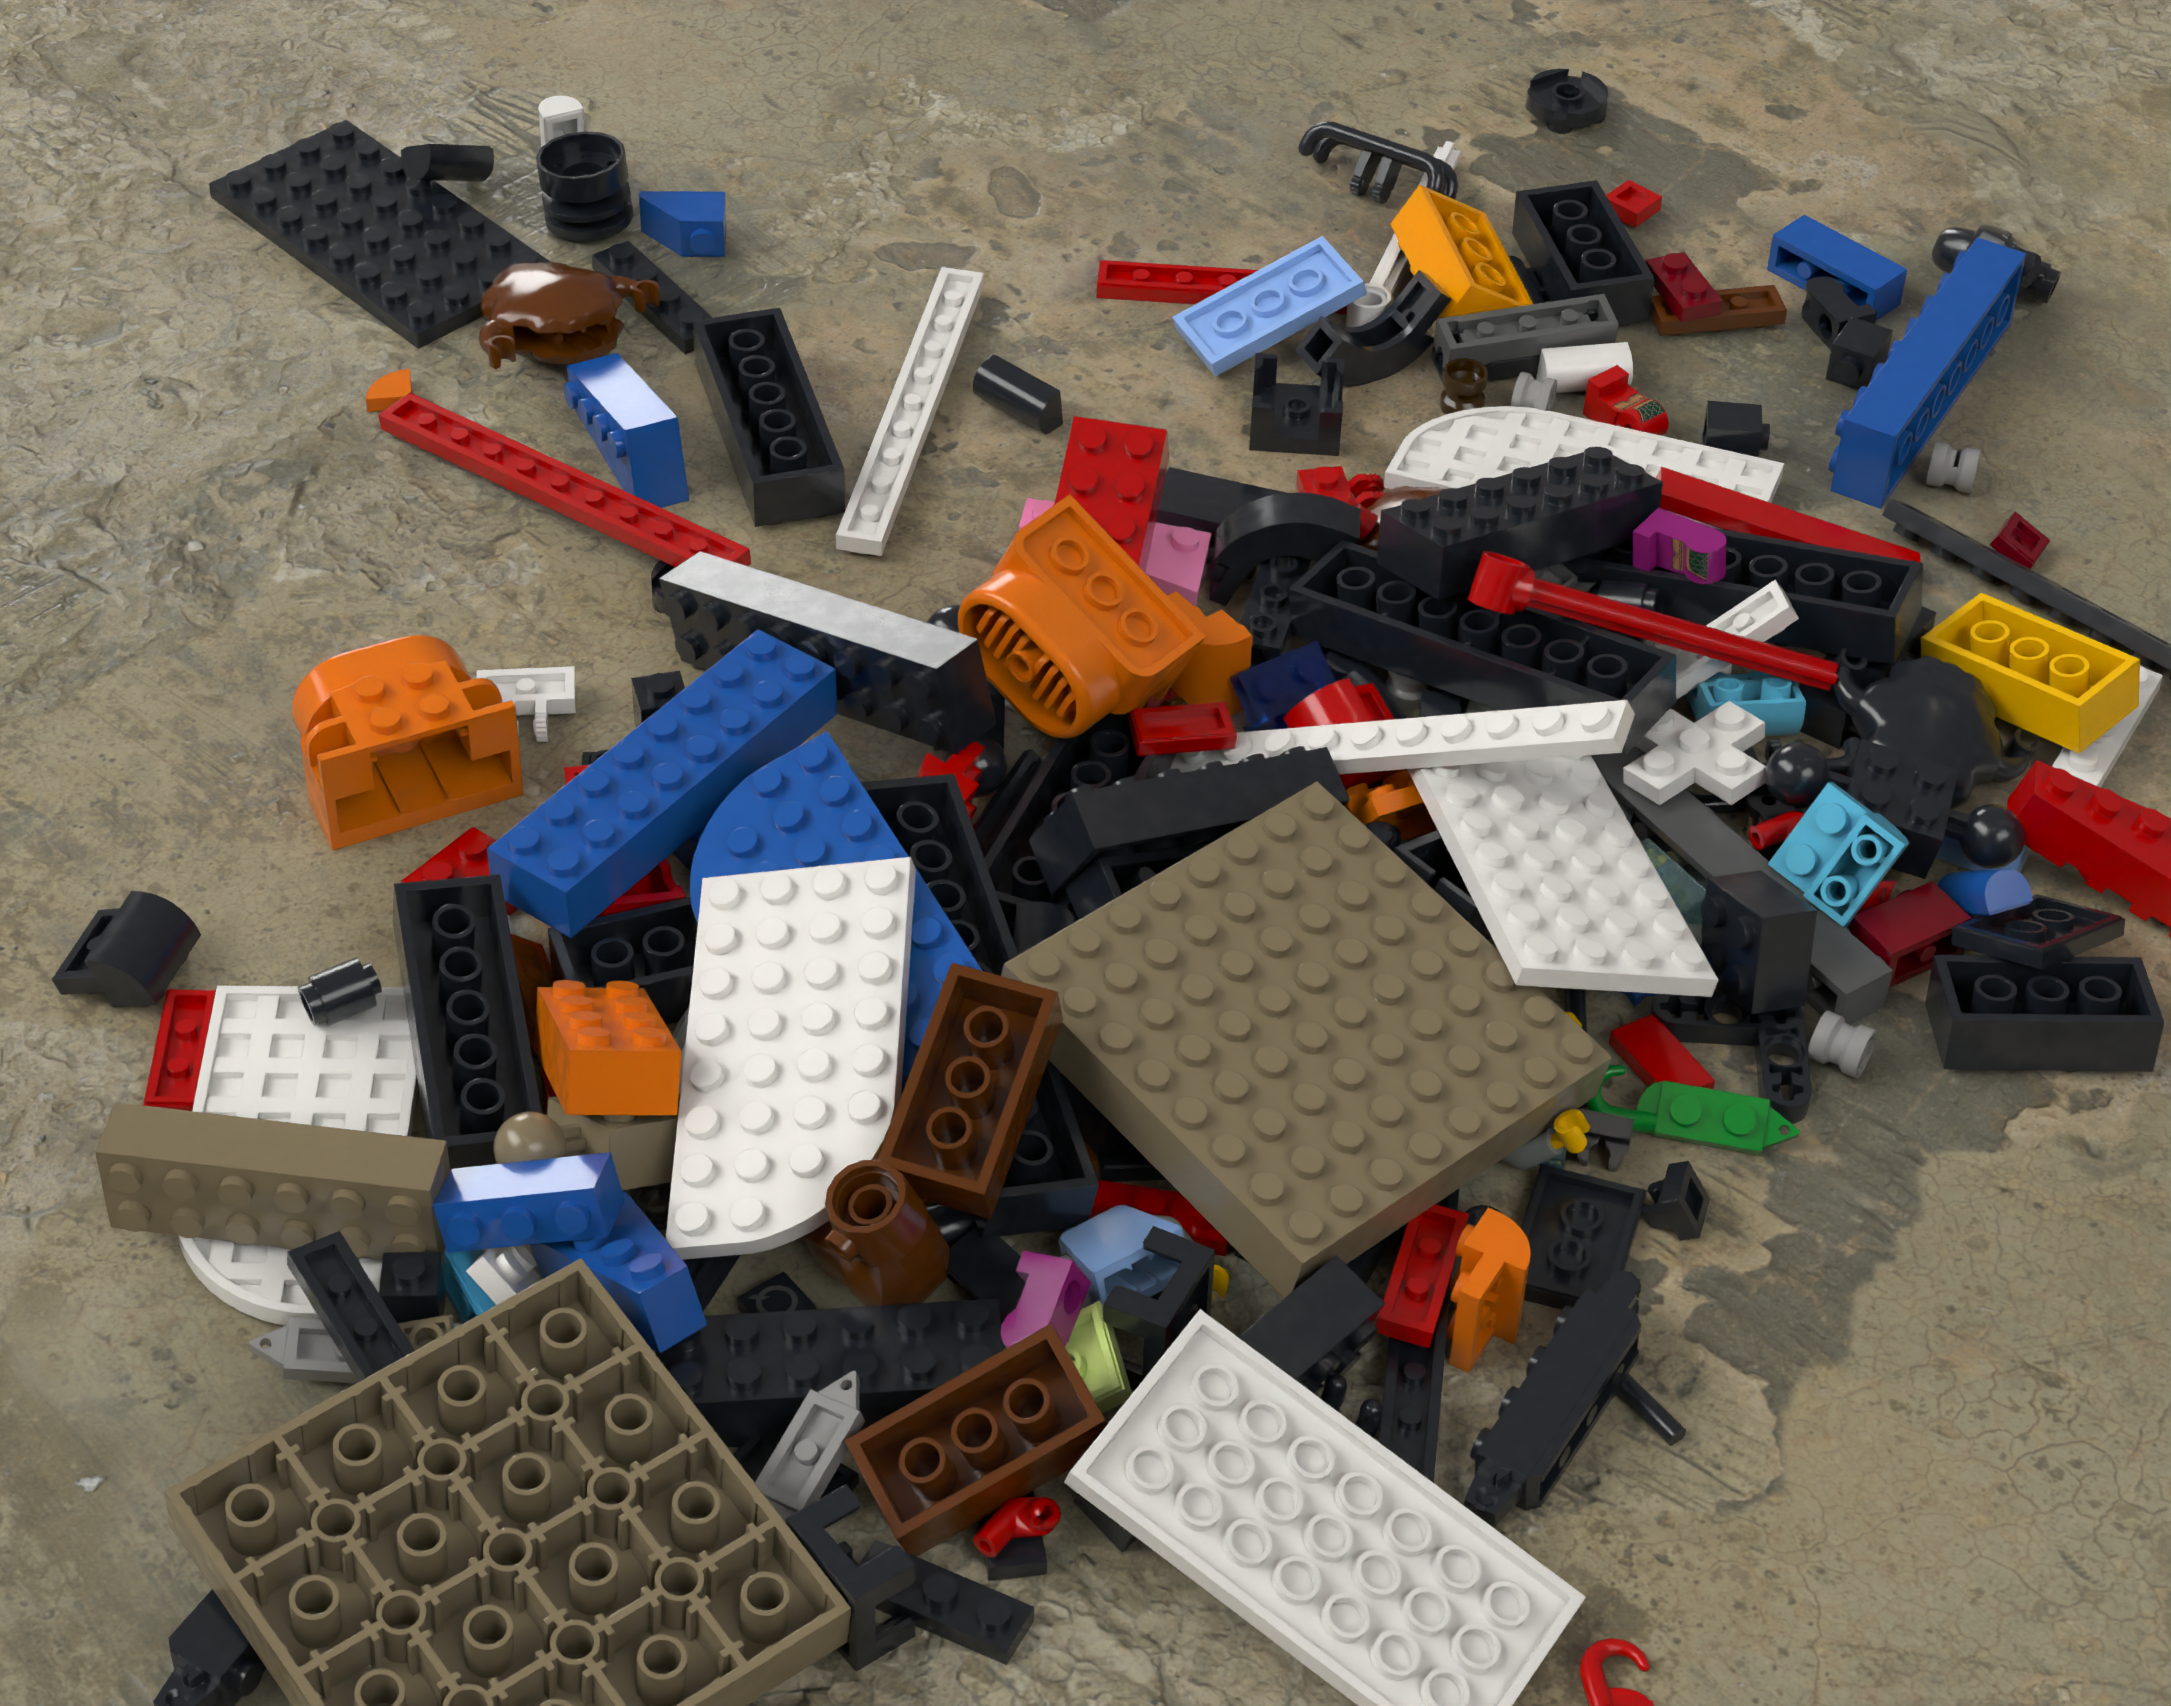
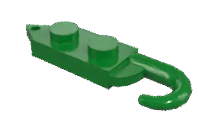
[1586,1065,1800,1156]

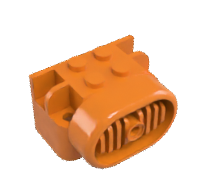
[958,494,1206,739]
[292,635,524,851]

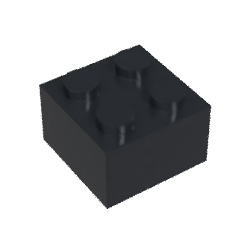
[1700,870,1817,1014]

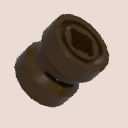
[1440,358,1488,415]

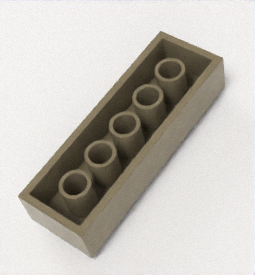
[95,1102,450,1260]

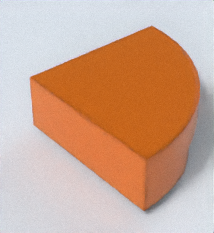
[366,369,412,412]

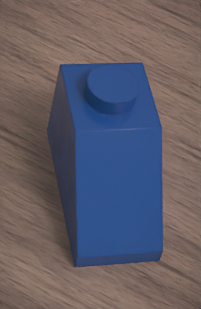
[639,191,727,257]

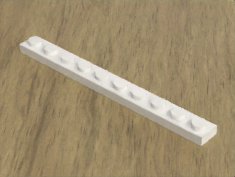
[836,267,984,556]
[1170,700,1635,774]

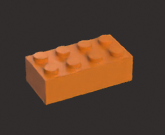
[534,980,682,1115]

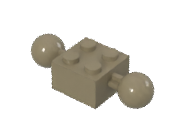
[494,1096,680,1190]

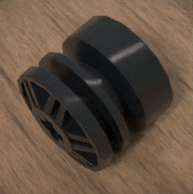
[536,131,634,242]

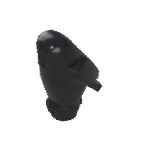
[1932,225,2061,304]

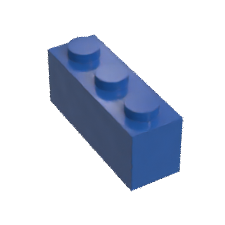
[1767,214,1907,321]
[432,1152,625,1253]

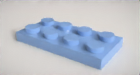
[1172,236,1367,377]

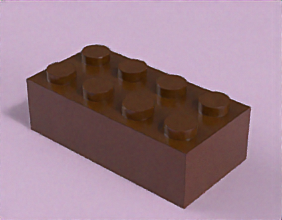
[878,962,1063,1219]
[844,1323,1108,1557]

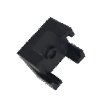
[1249,353,1345,456]
[1103,1226,1215,1391]
[785,1484,915,1672]

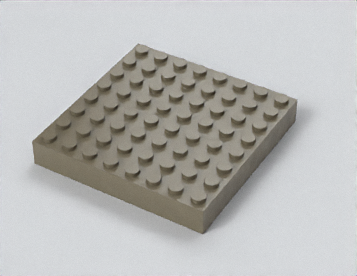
[1001,781,1613,1298]
[164,1258,851,1706]

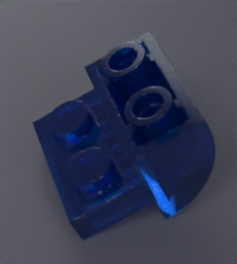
[1229,641,1336,732]

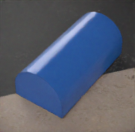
[1937,869,2033,916]

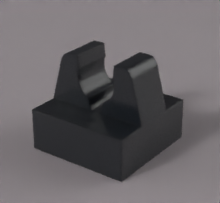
[1577,1109,1634,1172]
[1642,1161,1710,1241]

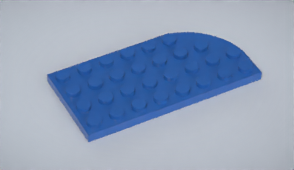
[690,731,982,1093]

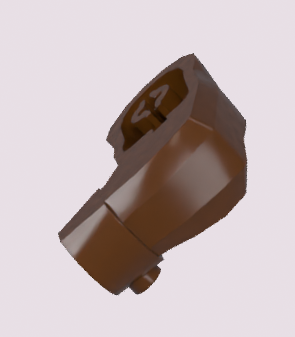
[801,1160,950,1306]

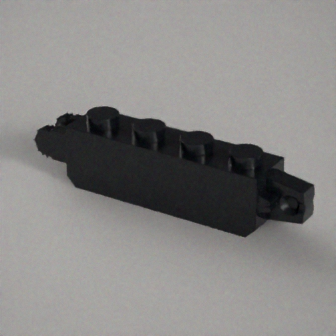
[1464,1270,1642,1528]
[153,1589,267,1706]

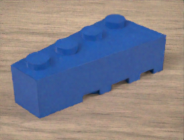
[564,353,689,508]
[530,1190,707,1353]

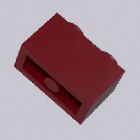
[1850,881,1972,988]

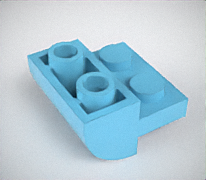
[1685,670,1806,737]
[1768,782,1909,927]

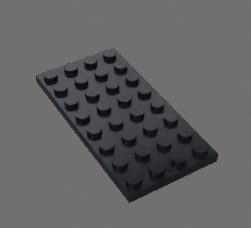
[209,120,551,349]

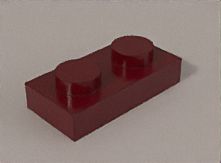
[1645,252,1723,323]

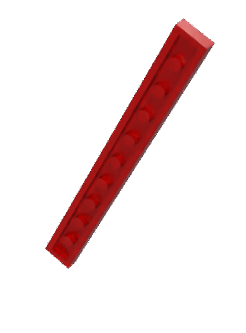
[378,393,752,567]

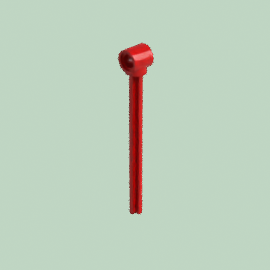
[1468,551,1838,691]

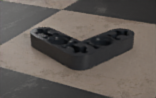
[1650,992,1812,1124]

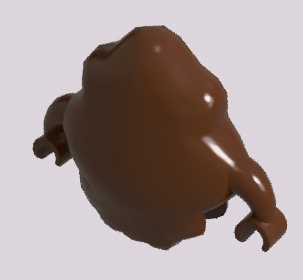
[479,262,660,369]

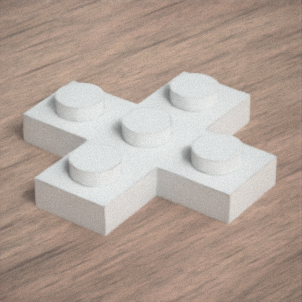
[1623,701,1766,805]

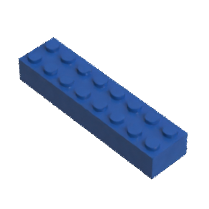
[1828,237,2027,509]
[487,629,838,938]

